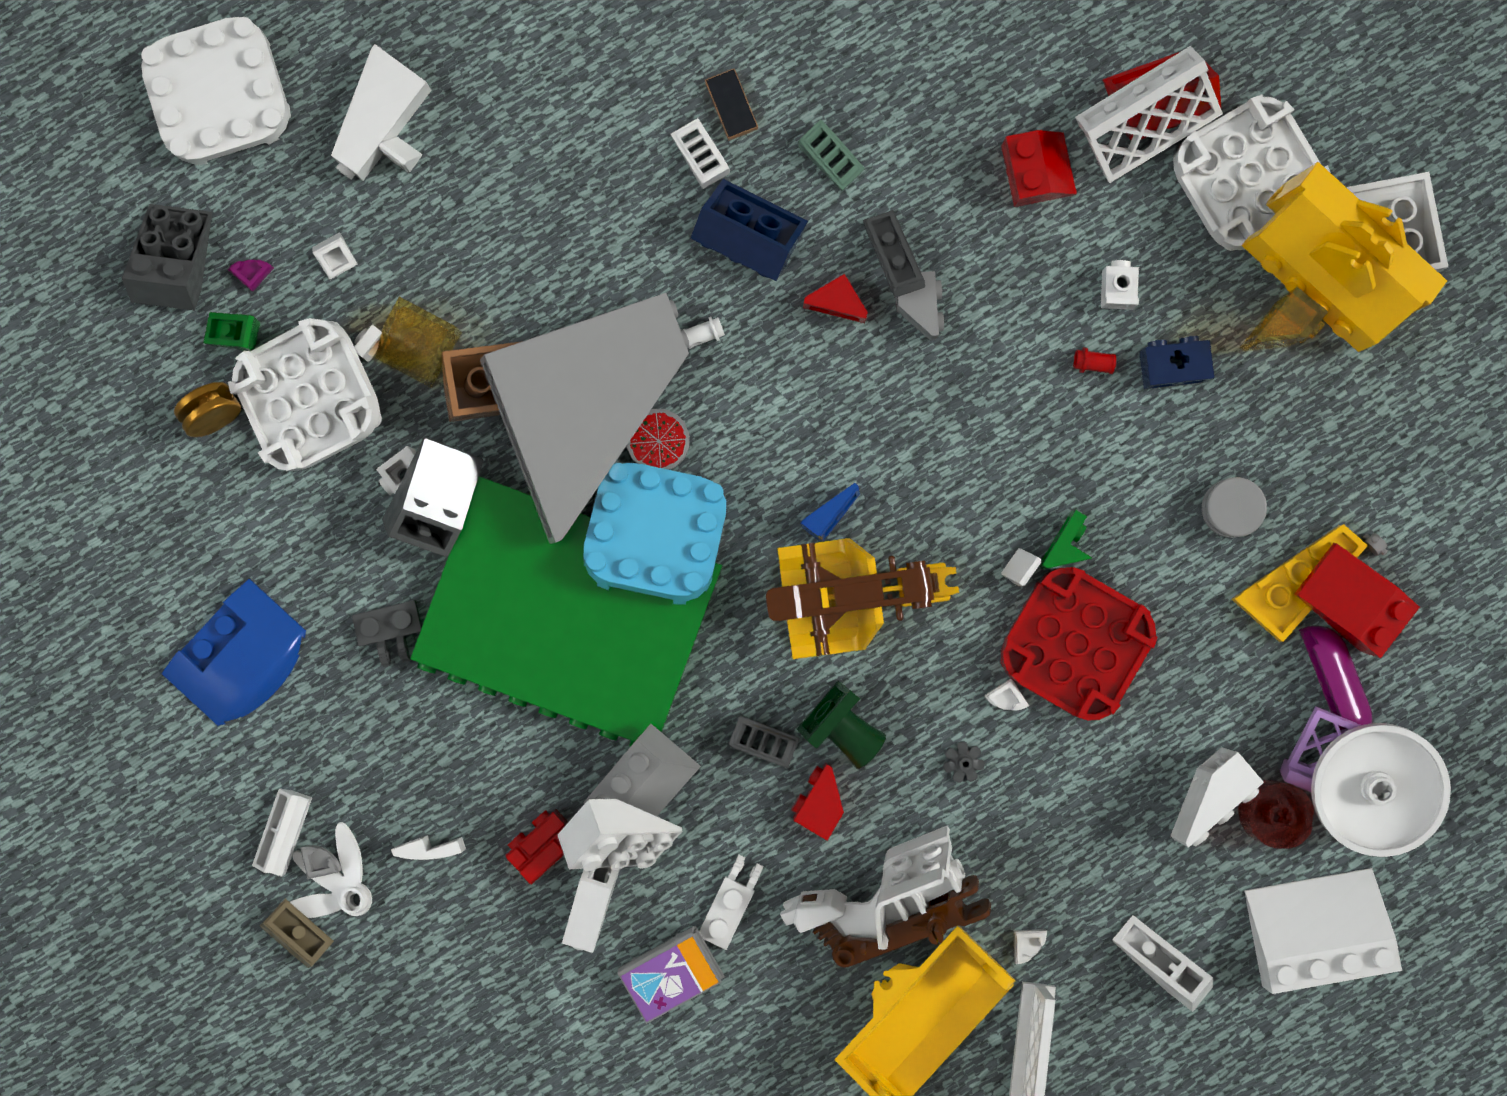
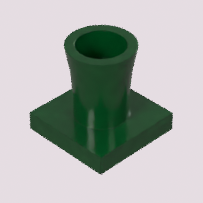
[797,680,886,769]

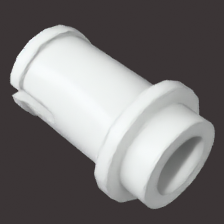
[683,317,725,349]

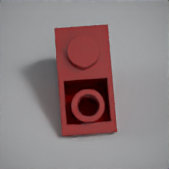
[791,762,844,841]

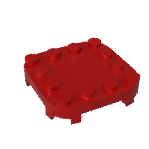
[1000,567,1158,721]

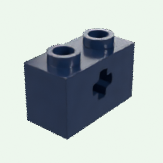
[1139,336,1215,389]

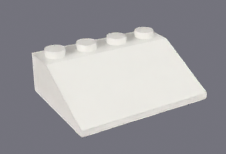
[1346,172,1448,272]
[1244,868,1402,994]

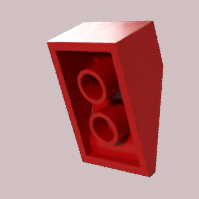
[1294,543,1420,659]

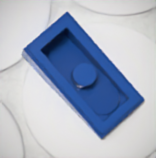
[800,483,860,542]

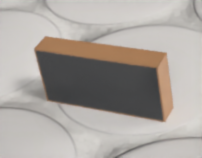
[705,68,758,141]

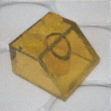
[1239,287,1328,351]
[375,296,462,388]

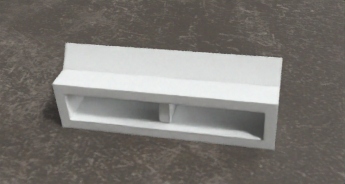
[252,789,312,877]

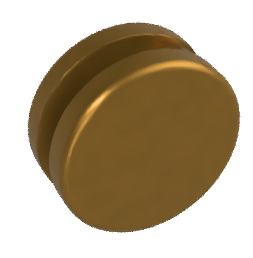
[174,382,241,437]

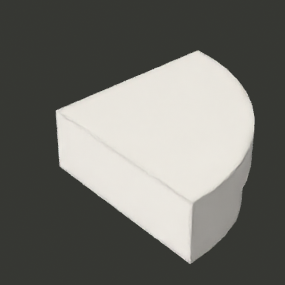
[984,678,1029,711]
[1013,929,1047,964]

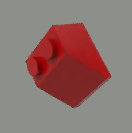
[1001,130,1077,207]

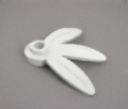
[290,822,372,918]

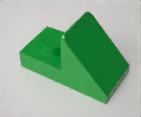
[203,312,260,351]
[1039,510,1092,569]

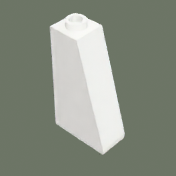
[331,44,431,181]

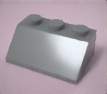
[583,724,701,816]

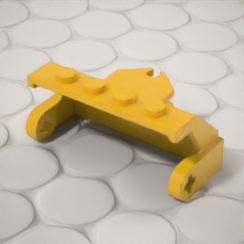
[1241,162,1447,352]
[834,926,1015,1096]

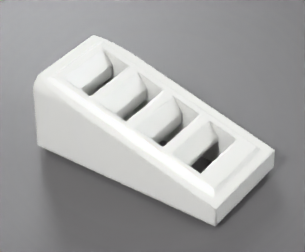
[671,118,730,189]

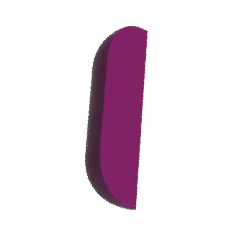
[1299,625,1372,731]

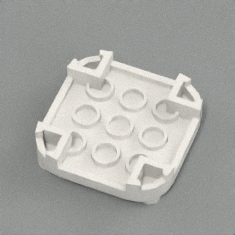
[141,17,291,165]
[1173,95,1331,251]
[228,318,382,471]

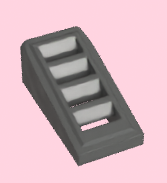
[728,715,800,768]

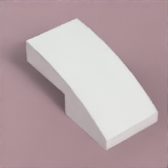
[391,835,466,860]

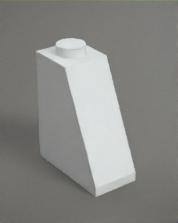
[562,868,620,953]

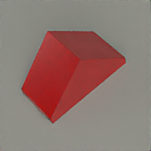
[803,274,868,324]

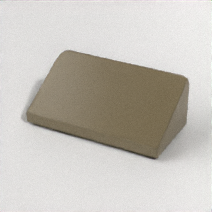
[260,898,334,968]

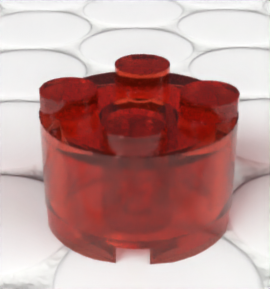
[1238,780,1315,849]

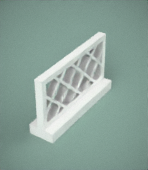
[1075,46,1223,183]
[1009,981,1056,1096]

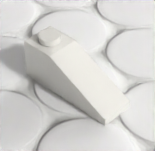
[1112,915,1213,1012]

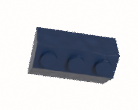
[690,179,808,281]

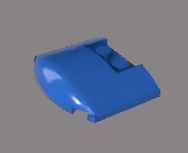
[162,579,306,726]

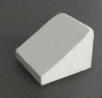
[379,137,422,172]
[312,232,358,279]
[1001,548,1041,586]

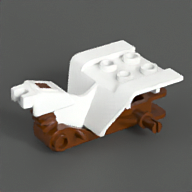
[780,825,991,968]

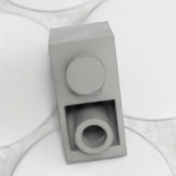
[895,271,944,340]

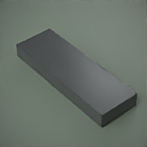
[863,210,925,298]

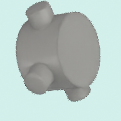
[1363,533,1388,556]

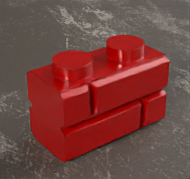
[505,809,568,885]

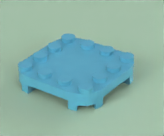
[583,463,726,605]

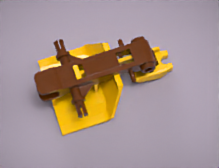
[766,538,959,659]

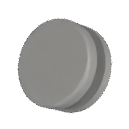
[1202,477,1267,538]

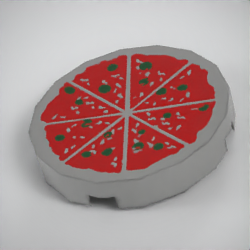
[626,409,690,470]

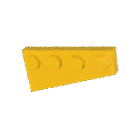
[1231,524,1368,642]

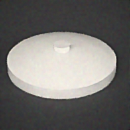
[1311,723,1451,857]

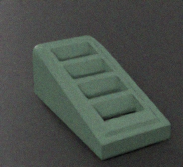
[798,119,865,191]

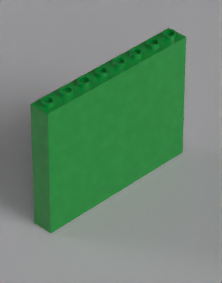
[410,476,723,746]

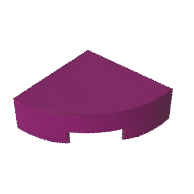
[227,260,274,291]

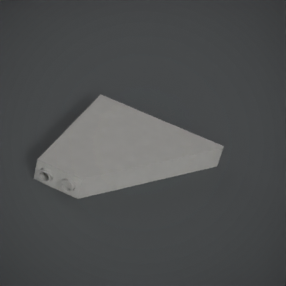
[480,293,689,544]

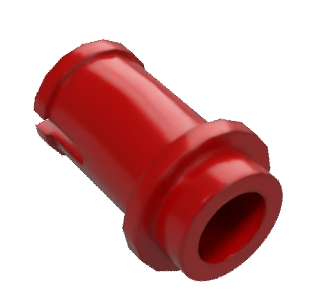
[1073,347,1116,374]

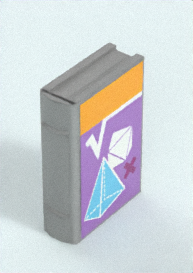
[617,926,725,1024]

